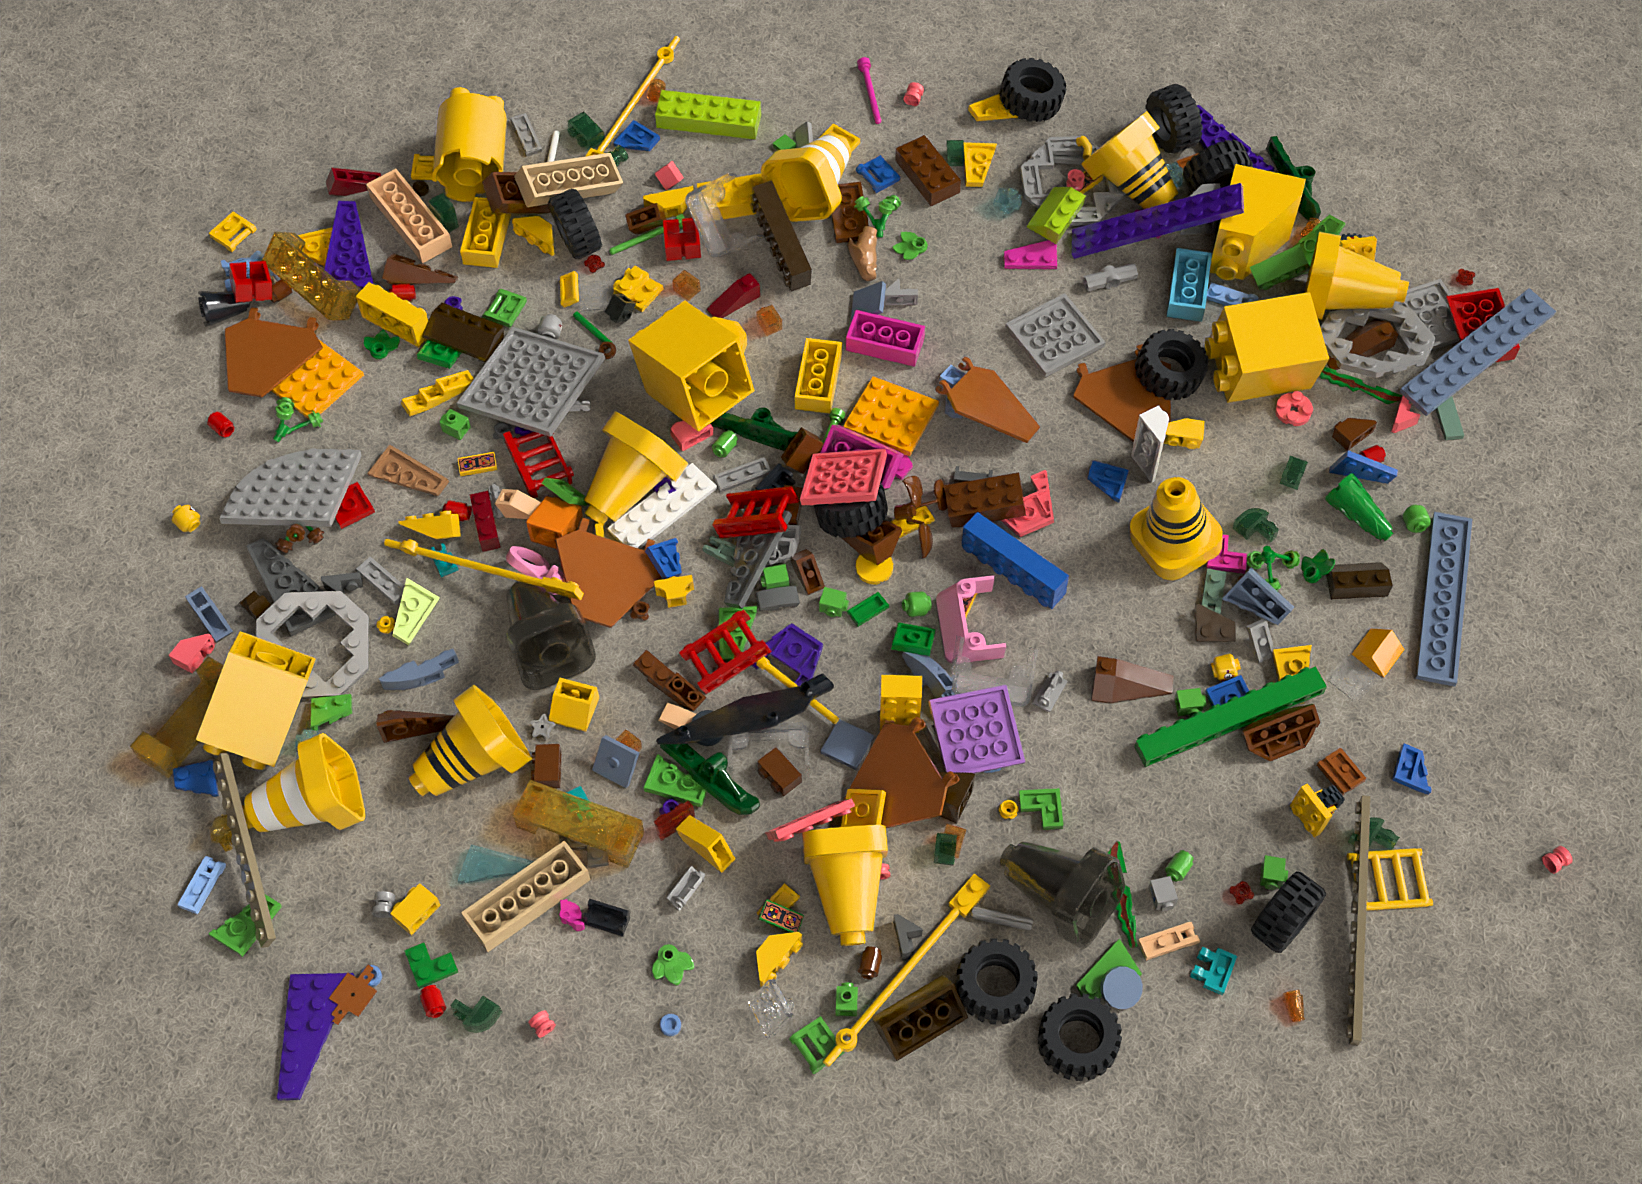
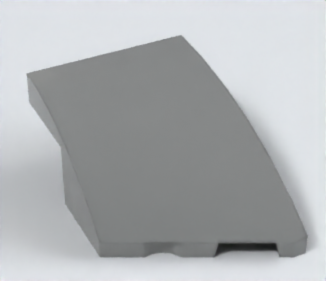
[765,525,802,568]

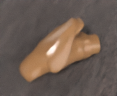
[847,226,877,281]

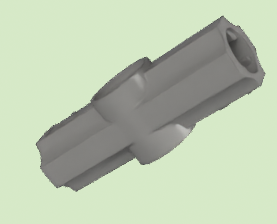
[1083,263,1138,291]

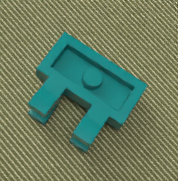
[1190,946,1237,995]

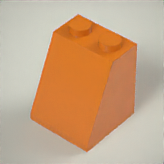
[526,496,583,549]

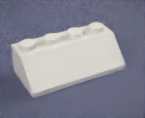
[1131,406,1169,483]

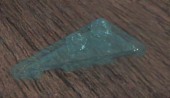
[457,845,534,884]

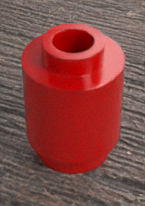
[389,284,416,301]
[207,412,235,437]
[1359,445,1386,463]
[442,500,472,522]
[420,985,446,1018]

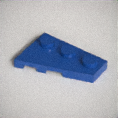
[1329,450,1398,484]

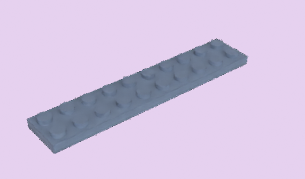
[1400,288,1556,416]
[1416,512,1472,686]

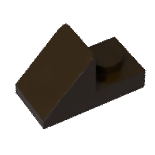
[239,591,271,620]

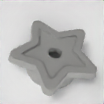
[530,714,556,739]

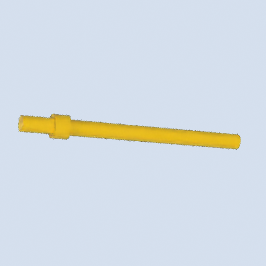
[756,657,839,724]

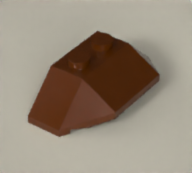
[1242,704,1320,761]

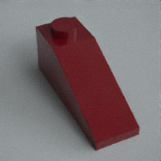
[326,167,381,196]
[707,273,761,318]

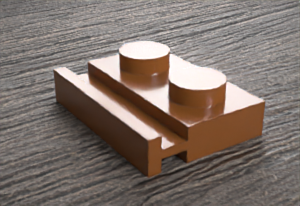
[1317,748,1366,796]

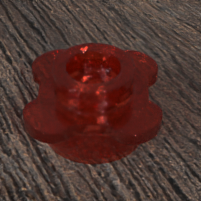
[584,255,605,273]
[1456,269,1475,286]
[1229,881,1254,904]

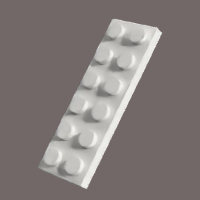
[607,463,717,549]

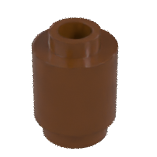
[271,278,293,303]
[858,946,882,980]

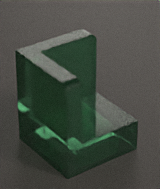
[946,140,964,166]
[934,833,957,865]

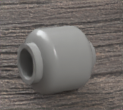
[537,314,562,340]

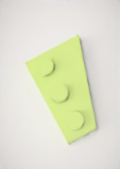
[392,578,440,645]

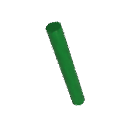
[573,311,613,343]

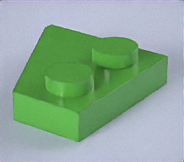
[311,694,352,732]

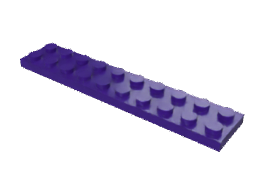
[1072,183,1244,259]

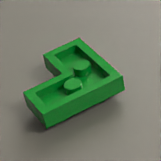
[404,942,459,989]

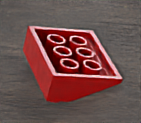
[1446,288,1520,362]

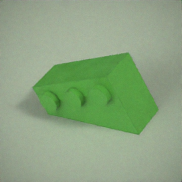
[1250,244,1310,290]

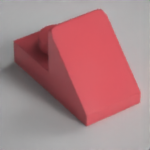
[1391,396,1420,433]

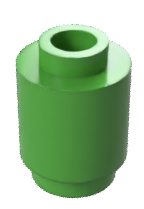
[712,430,738,457]
[1165,850,1194,882]

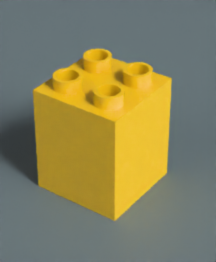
[1204,292,1329,403]
[628,300,755,432]

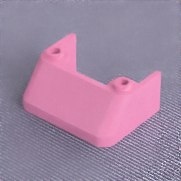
[936,576,1006,664]

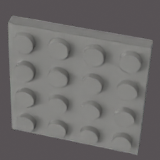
[1387,279,1460,352]
[1005,293,1106,377]

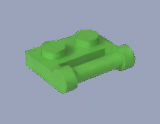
[482,289,527,328]
[789,1016,845,1074]

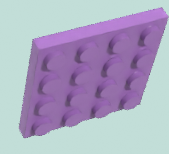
[928,685,1025,774]

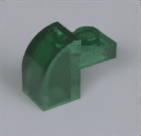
[1280,456,1308,490]
[1233,508,1279,542]
[1348,817,1400,850]
[450,996,503,1033]

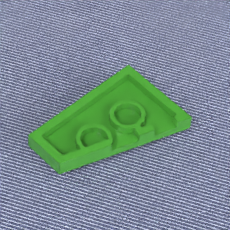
[1292,214,1345,266]
[719,606,758,662]
[644,754,707,807]
[208,894,282,957]
[1076,939,1142,1000]

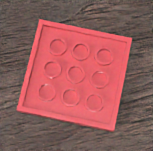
[800,449,887,505]
[765,798,855,842]

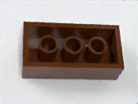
[895,135,961,206]
[482,172,550,214]
[945,472,1026,528]

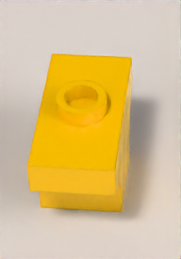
[654,575,694,608]

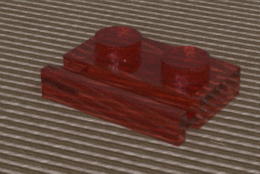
[654,801,695,841]

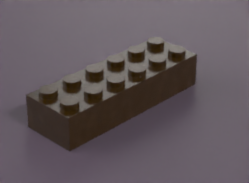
[750,180,812,291]

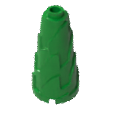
[1324,473,1394,541]

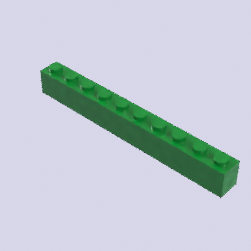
[1134,666,1327,767]

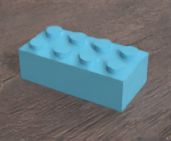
[1166,248,1212,322]

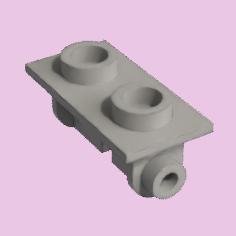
[1032,671,1068,712]
[666,866,706,911]

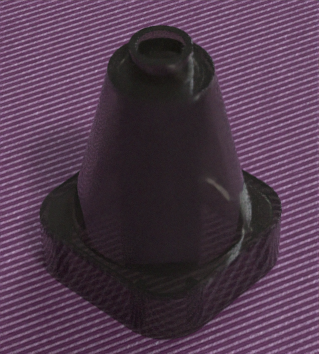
[506,581,596,690]
[1000,841,1125,949]

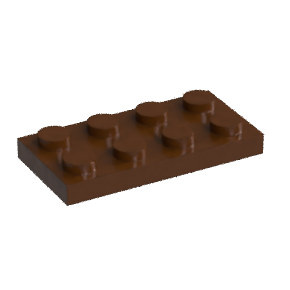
[831,182,869,243]

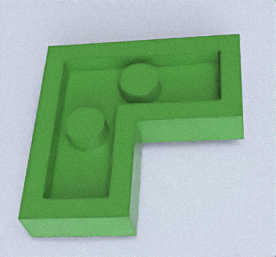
[1019,788,1064,830]

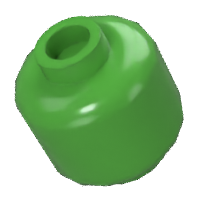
[1403,505,1431,533]
[902,591,932,617]

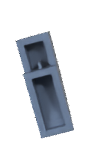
[185,586,233,642]

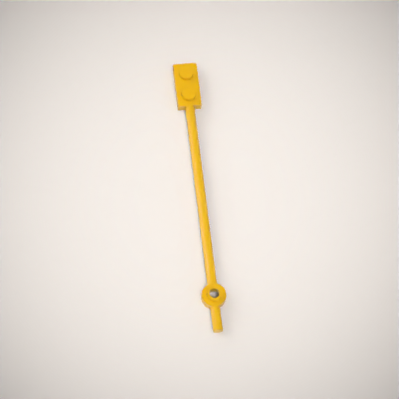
[585,36,680,157]
[384,539,584,600]
[823,874,991,1067]

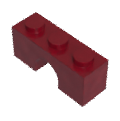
[469,490,501,552]

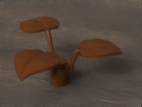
[894,476,947,559]

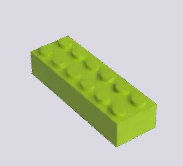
[655,90,761,140]

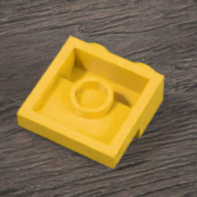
[613,266,664,312]

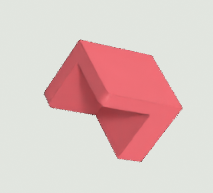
[654,161,684,190]

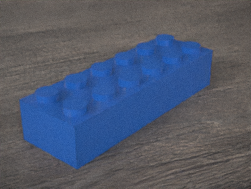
[961,512,1069,609]

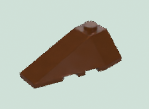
[842,521,902,565]

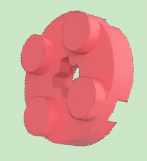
[1275,391,1313,426]

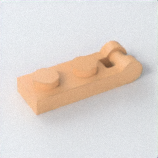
[1138,922,1200,961]

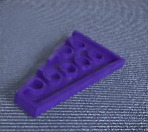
[1197,105,1275,172]
[321,201,374,291]
[277,973,355,1100]

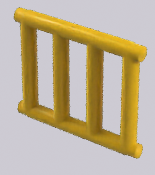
[1347,848,1433,911]

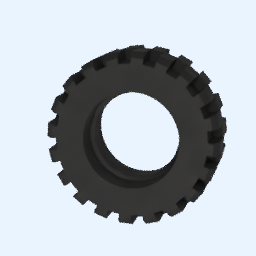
[999,58,1067,122]
[1145,84,1203,154]
[1182,140,1253,194]
[548,188,602,259]
[1135,329,1209,400]
[814,481,888,538]
[1251,871,1326,953]
[955,938,1038,1025]
[1037,993,1122,1081]

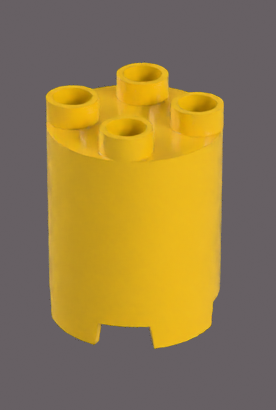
[432,87,507,202]

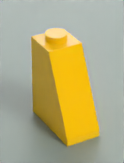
[676,815,736,873]

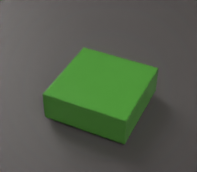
[773,134,797,150]

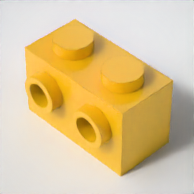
[390,883,441,936]

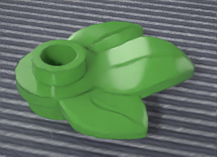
[893,232,928,260]
[652,944,694,985]

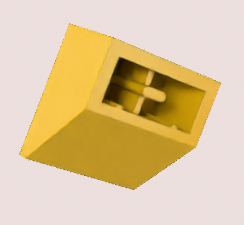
[549,678,599,732]

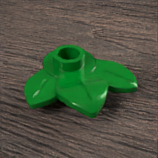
[363,329,400,359]
[1301,549,1335,584]

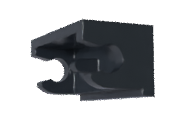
[755,463,795,507]
[584,899,630,937]

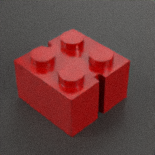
[663,217,701,261]
[229,261,272,302]

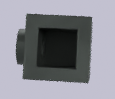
[605,294,636,323]

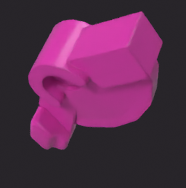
[559,899,585,931]

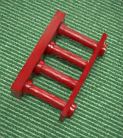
[503,431,574,498]
[712,486,799,538]
[679,609,772,694]

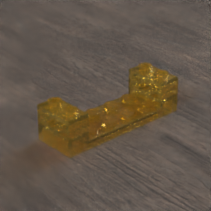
[262,232,362,320]
[130,656,224,779]
[513,780,644,868]

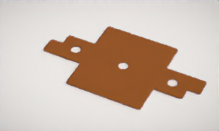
[329,965,377,1025]

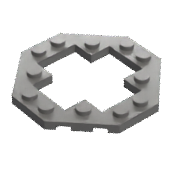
[1020,136,1126,226]
[1321,304,1435,378]
[256,591,369,699]

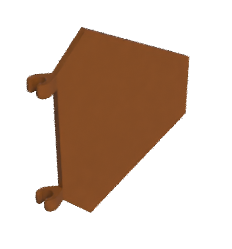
[225,307,323,398]
[1073,344,1171,442]
[935,357,1040,443]
[555,518,662,628]
[843,717,959,828]

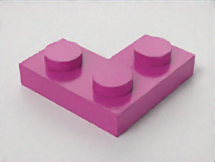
[1206,535,1247,574]

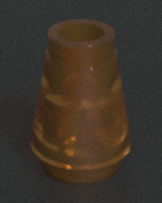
[1282,990,1305,1023]

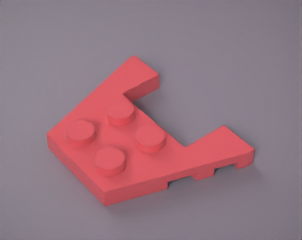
[1000,470,1054,537]

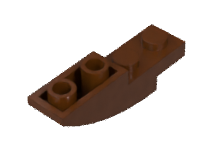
[633,650,707,712]

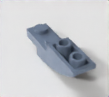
[379,648,459,690]
[902,652,958,699]

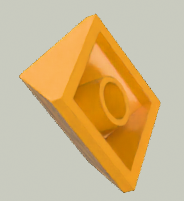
[1350,628,1404,678]

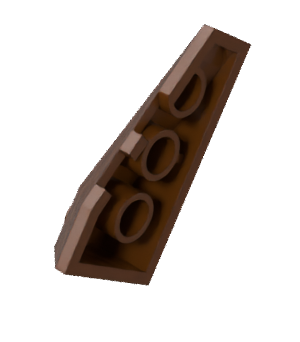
[382,253,458,285]
[1327,319,1398,370]
[1092,656,1174,703]
[376,710,455,743]

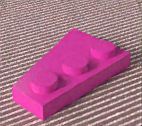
[1004,240,1057,269]

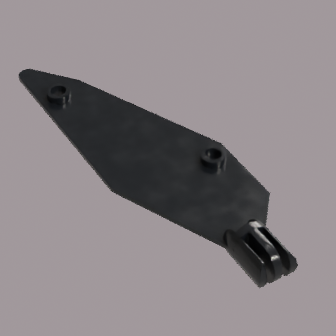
[656,673,834,745]

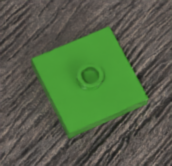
[542,478,588,506]

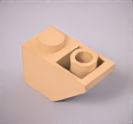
[495,489,541,519]

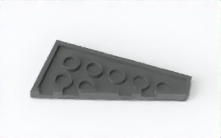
[724,505,792,609]
[246,538,336,636]

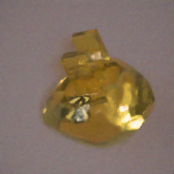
[210,814,233,852]

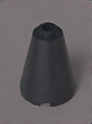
[198,291,250,327]

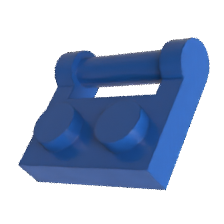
[856,155,900,193]

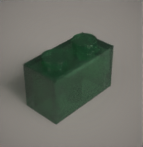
[567,111,604,151]
[428,193,459,233]

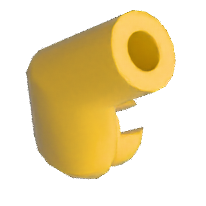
[1076,136,1092,160]

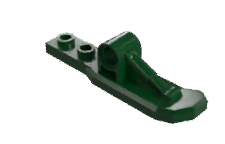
[1266,136,1321,221]
[710,407,797,451]
[660,744,760,815]

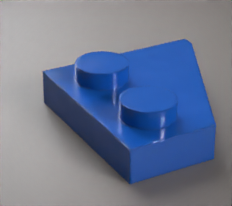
[613,120,660,151]
[1392,743,1432,795]
[173,760,219,797]

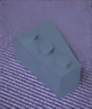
[1222,568,1294,625]

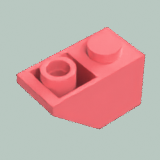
[169,634,216,673]

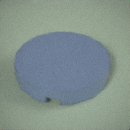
[1100,966,1143,1009]

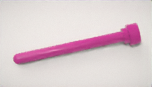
[857,57,881,124]

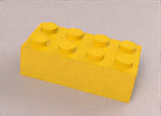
[697,173,764,223]
[460,197,511,268]
[356,282,428,348]
[795,338,842,414]
[880,675,922,733]

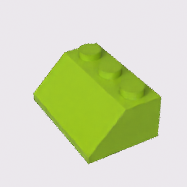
[1027,187,1086,244]

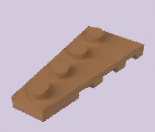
[368,445,449,496]

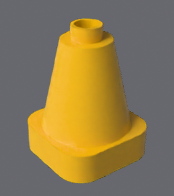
[1304,232,1409,320]
[584,411,688,526]
[802,825,888,946]

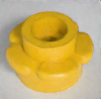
[376,616,396,634]
[998,800,1019,819]

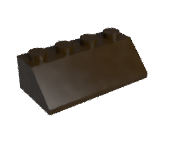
[423,303,504,362]
[871,975,968,1061]

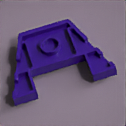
[751,623,823,686]

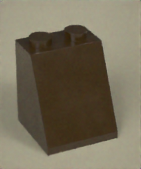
[939,772,975,824]

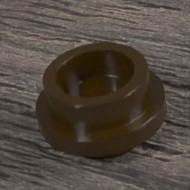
[412,180,429,197]

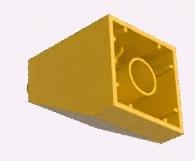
[1210,164,1306,280]
[196,631,316,770]

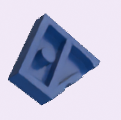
[1088,460,1129,503]
[645,538,682,579]

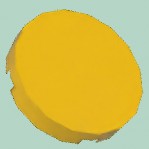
[855,555,893,585]

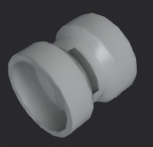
[372,891,395,918]

